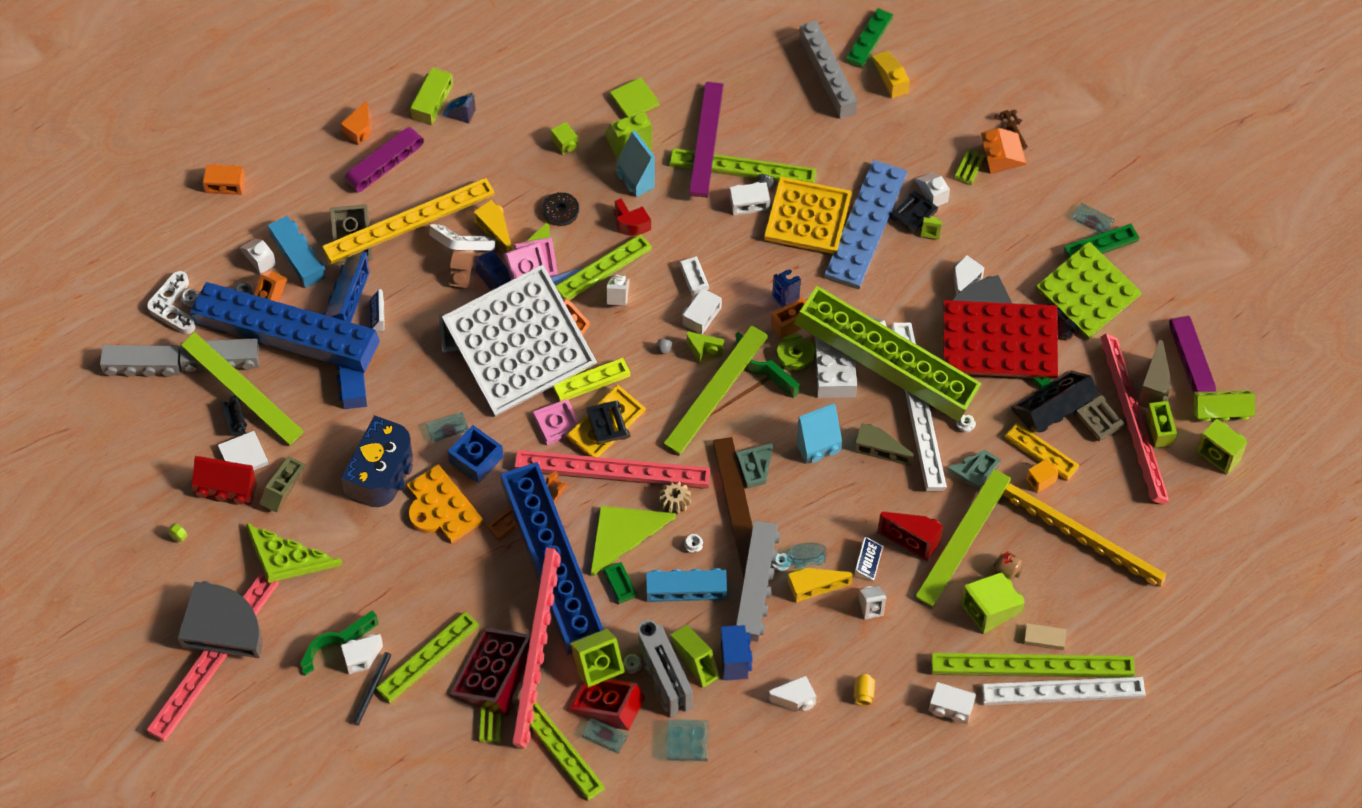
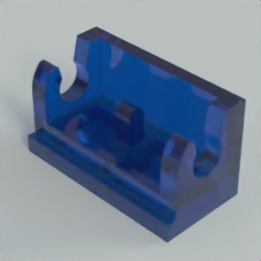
[475,251,511,291]
[772,270,801,308]

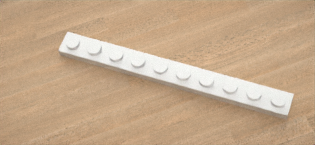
[891,323,947,491]

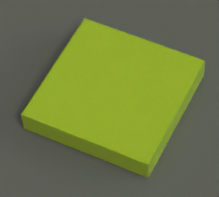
[610,77,659,118]

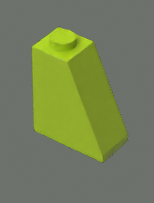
[670,625,720,688]

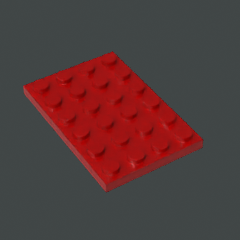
[943,300,1058,379]

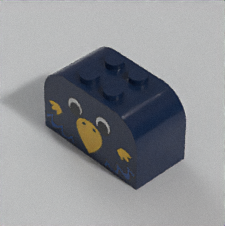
[341,415,413,507]

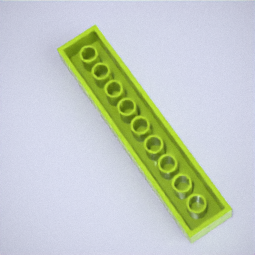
[794,286,982,422]

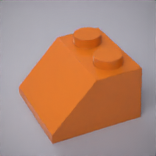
[981,128,1026,174]

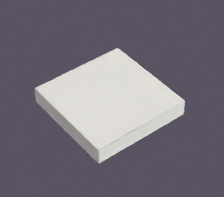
[218,431,269,470]

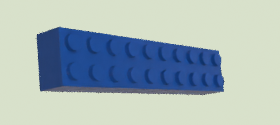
[190,282,380,373]
[501,462,604,655]

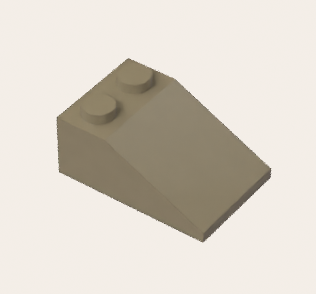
[330,204,373,263]
[1138,340,1172,409]

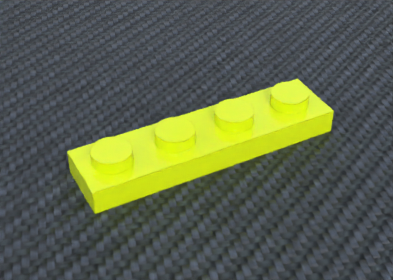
[553,358,631,401]

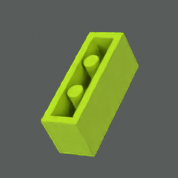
[409,67,453,125]
[1194,390,1255,421]

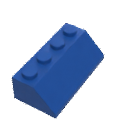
[323,252,370,322]

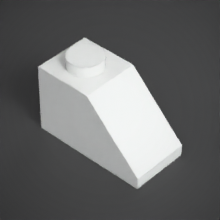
[915,173,950,206]
[240,238,276,274]
[954,255,984,296]
[858,586,886,620]
[769,676,816,712]

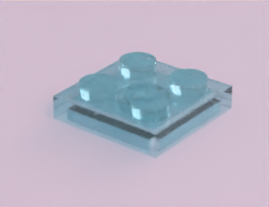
[667,719,709,761]

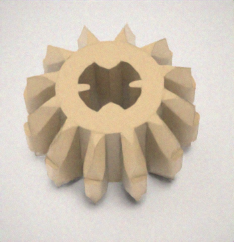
[658,481,691,515]

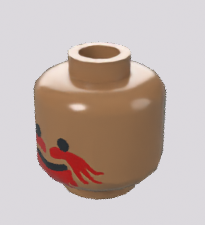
[993,551,1024,580]

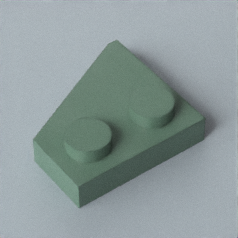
[736,443,773,489]
[948,450,1001,490]

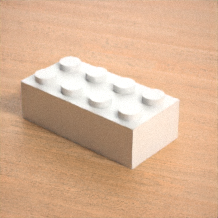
[814,336,857,398]

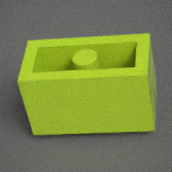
[1146,401,1177,448]

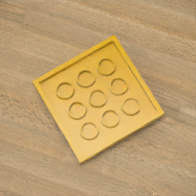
[764,177,852,254]

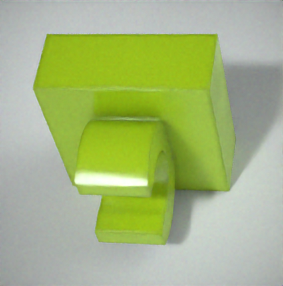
[921,216,942,240]

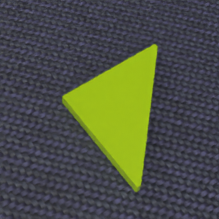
[591,506,676,576]
[246,523,342,583]

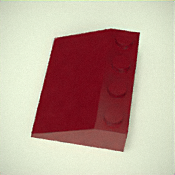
[449,628,531,715]

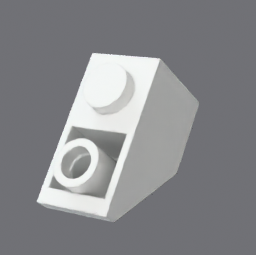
[341,634,383,674]

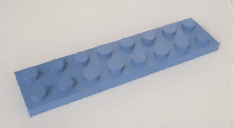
[824,160,908,289]

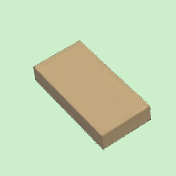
[1024,623,1067,650]

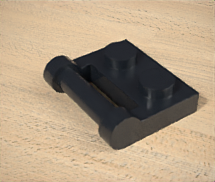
[889,190,938,234]
[586,400,631,445]

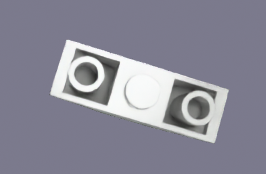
[607,275,629,306]

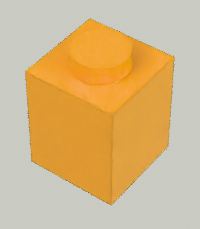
[1026,459,1058,493]

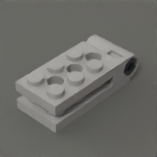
[638,620,693,718]

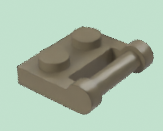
[1076,395,1127,442]

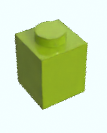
[551,122,578,155]

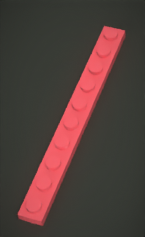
[1100,333,1169,505]
[515,450,710,488]
[513,548,561,749]
[147,572,279,742]

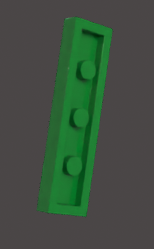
[846,8,893,69]
[1064,223,1139,259]

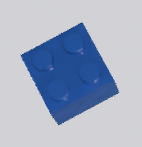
[447,425,503,484]
[720,625,752,681]

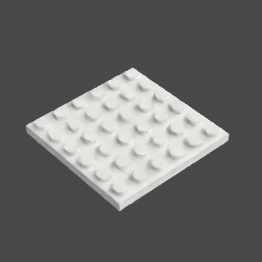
[442,265,597,417]

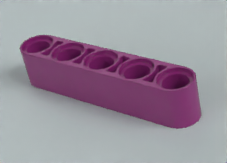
[344,127,424,192]
[1169,315,1216,395]

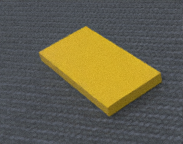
[566,384,646,457]

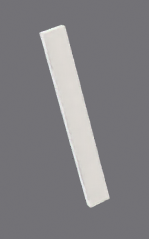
[981,677,1145,705]

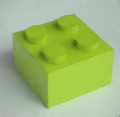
[1196,418,1248,475]
[570,629,625,687]

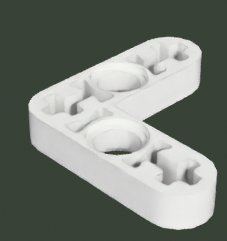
[429,224,496,250]
[147,271,195,334]

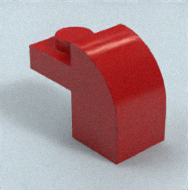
[613,198,651,236]

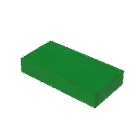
[603,562,637,604]

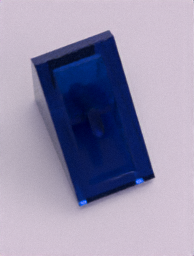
[443,93,476,124]

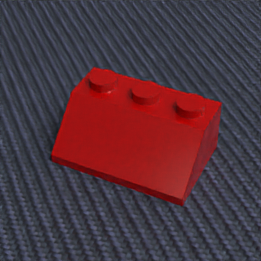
[192,456,257,505]

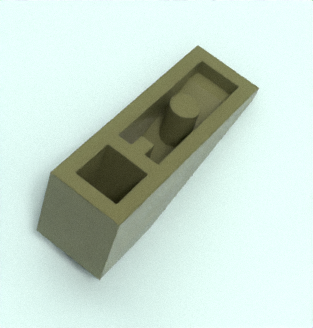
[855,423,913,466]
[260,456,306,512]

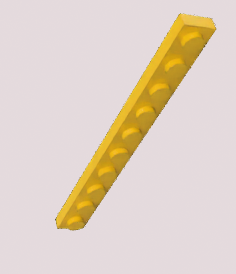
[322,178,495,265]
[1002,483,1166,587]

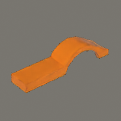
[487,471,568,541]

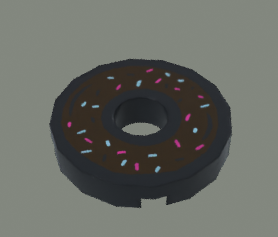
[543,192,579,226]

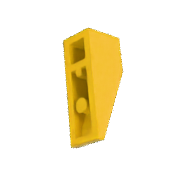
[872,51,910,98]
[474,200,512,253]
[787,568,852,603]

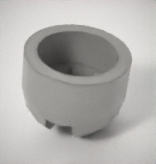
[656,339,672,354]

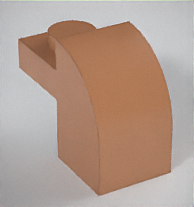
[449,249,476,288]

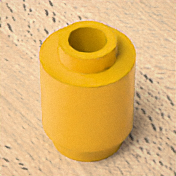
[853,674,875,706]

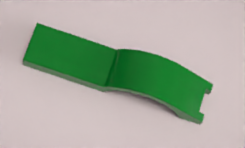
[735,331,799,398]
[300,610,379,676]

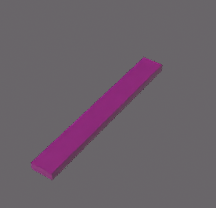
[690,82,724,198]

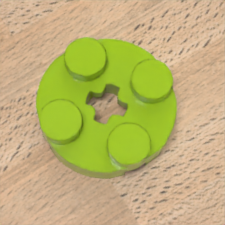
[777,334,815,371]

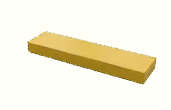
[1005,422,1079,481]

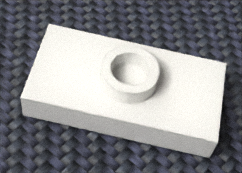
[679,256,709,295]

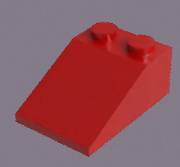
[877,511,943,562]
[569,679,646,731]

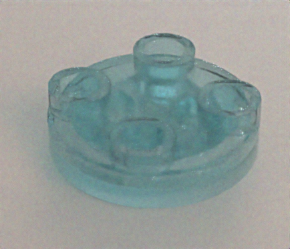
[787,543,827,569]

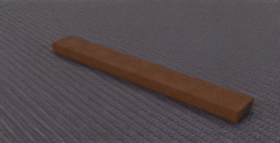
[713,437,753,578]

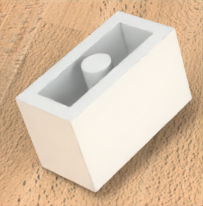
[730,182,770,215]
[682,288,722,334]
[929,682,976,724]

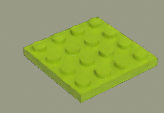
[1035,242,1142,340]

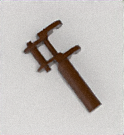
[995,110,1028,150]

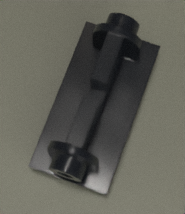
[1057,308,1078,340]
[220,396,247,436]

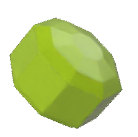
[167,523,187,542]

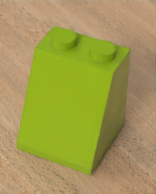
[604,111,652,160]
[961,572,1025,634]

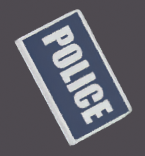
[369,289,385,331]
[855,537,883,581]

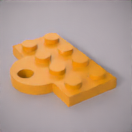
[406,464,484,544]

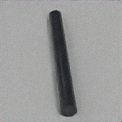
[352,652,392,725]

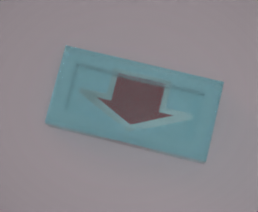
[1072,203,1114,233]
[426,412,469,443]
[582,718,628,754]

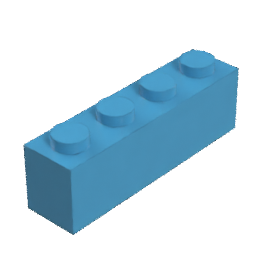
[268,215,325,288]
[646,568,727,602]

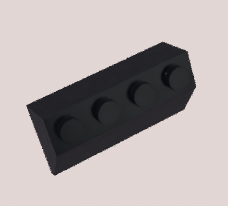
[1011,370,1099,433]

